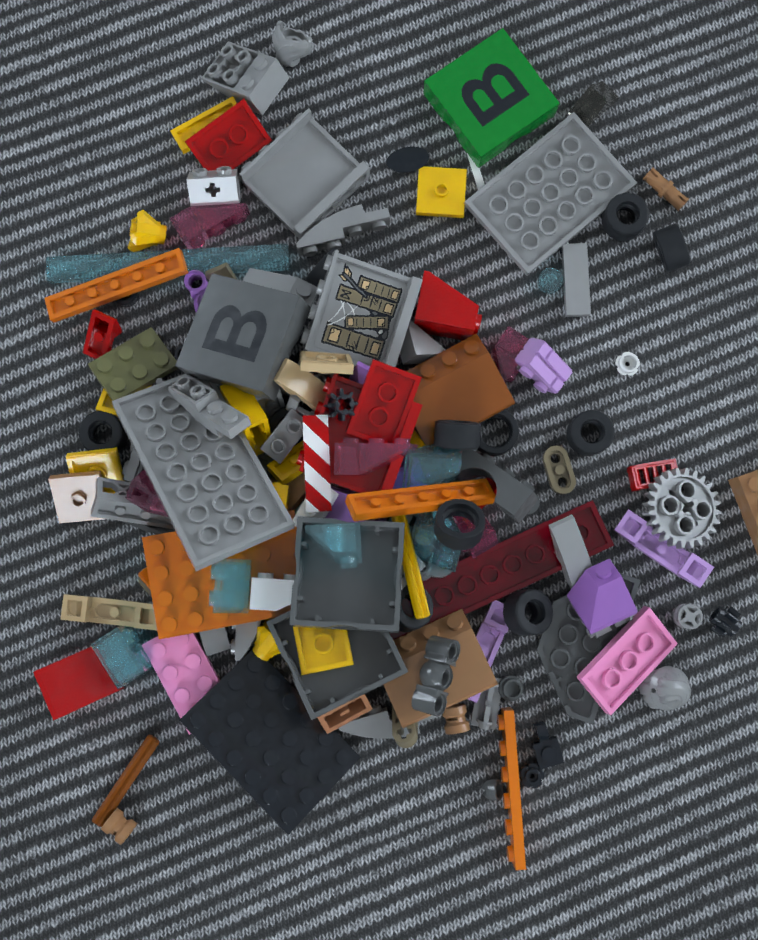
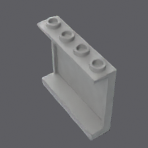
[239,108,370,239]

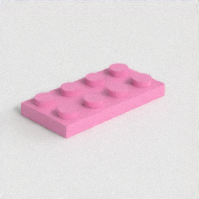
[576,606,678,715]
[142,633,220,735]

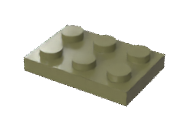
[88,327,178,401]

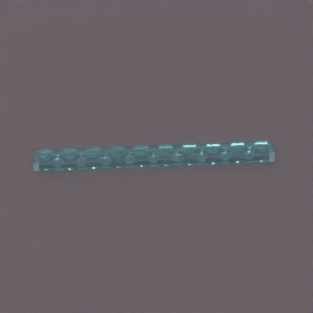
[46,244,290,283]

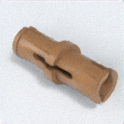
[642,167,689,211]

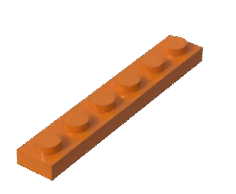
[44,248,189,323]
[345,478,496,522]
[497,707,526,870]

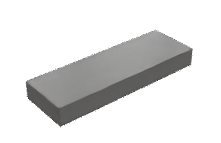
[562,243,591,317]

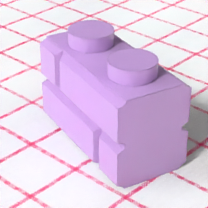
[514,338,572,394]

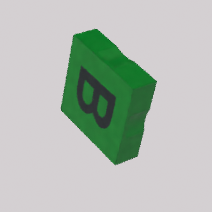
[423,28,560,168]

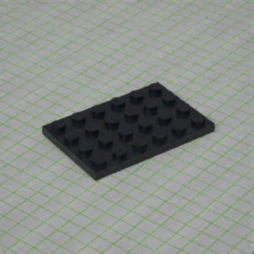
[179,649,361,835]

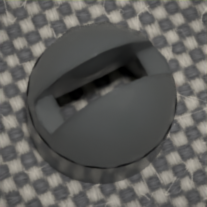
[482,779,503,801]

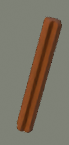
[92,735,160,827]

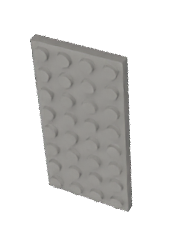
[112,374,295,571]

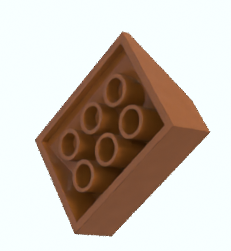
[407,334,515,451]

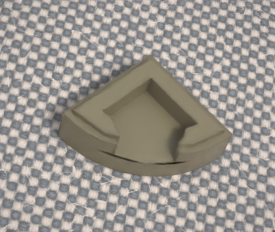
[205,262,238,280]

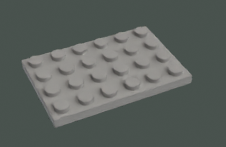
[464,112,637,276]

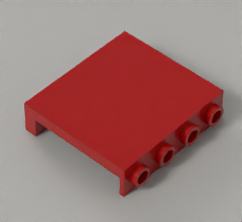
[296,373,423,493]

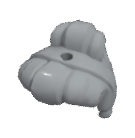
[272,21,314,67]
[639,666,691,711]

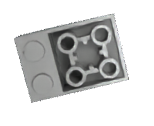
[201,41,289,116]

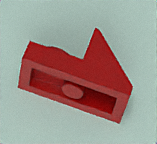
[82,309,122,359]

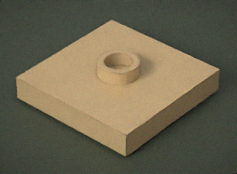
[299,351,354,375]

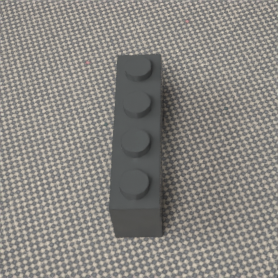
[438,449,538,524]

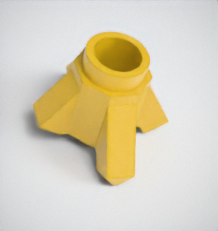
[128,210,167,253]
[253,618,280,661]

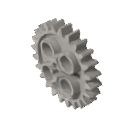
[642,468,722,549]

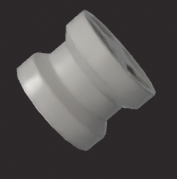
[672,604,703,629]

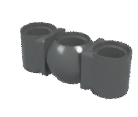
[411,635,460,717]

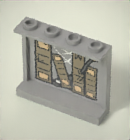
[300,250,423,367]

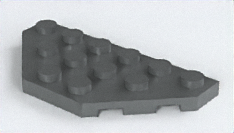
[535,572,641,725]

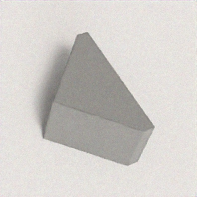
[400,320,445,365]

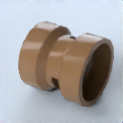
[442,703,470,734]
[101,808,138,845]

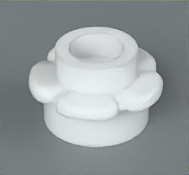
[615,352,640,376]

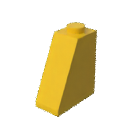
[220,385,271,456]

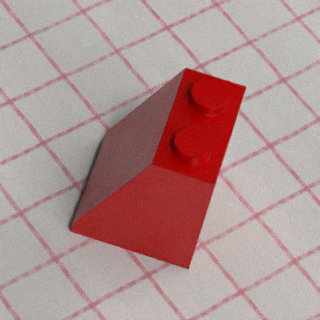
[414,270,482,341]
[33,642,125,721]

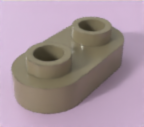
[542,446,576,495]

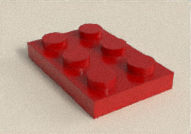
[185,99,272,171]
[346,359,422,450]

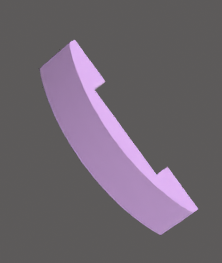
[614,509,714,588]
[468,600,508,703]

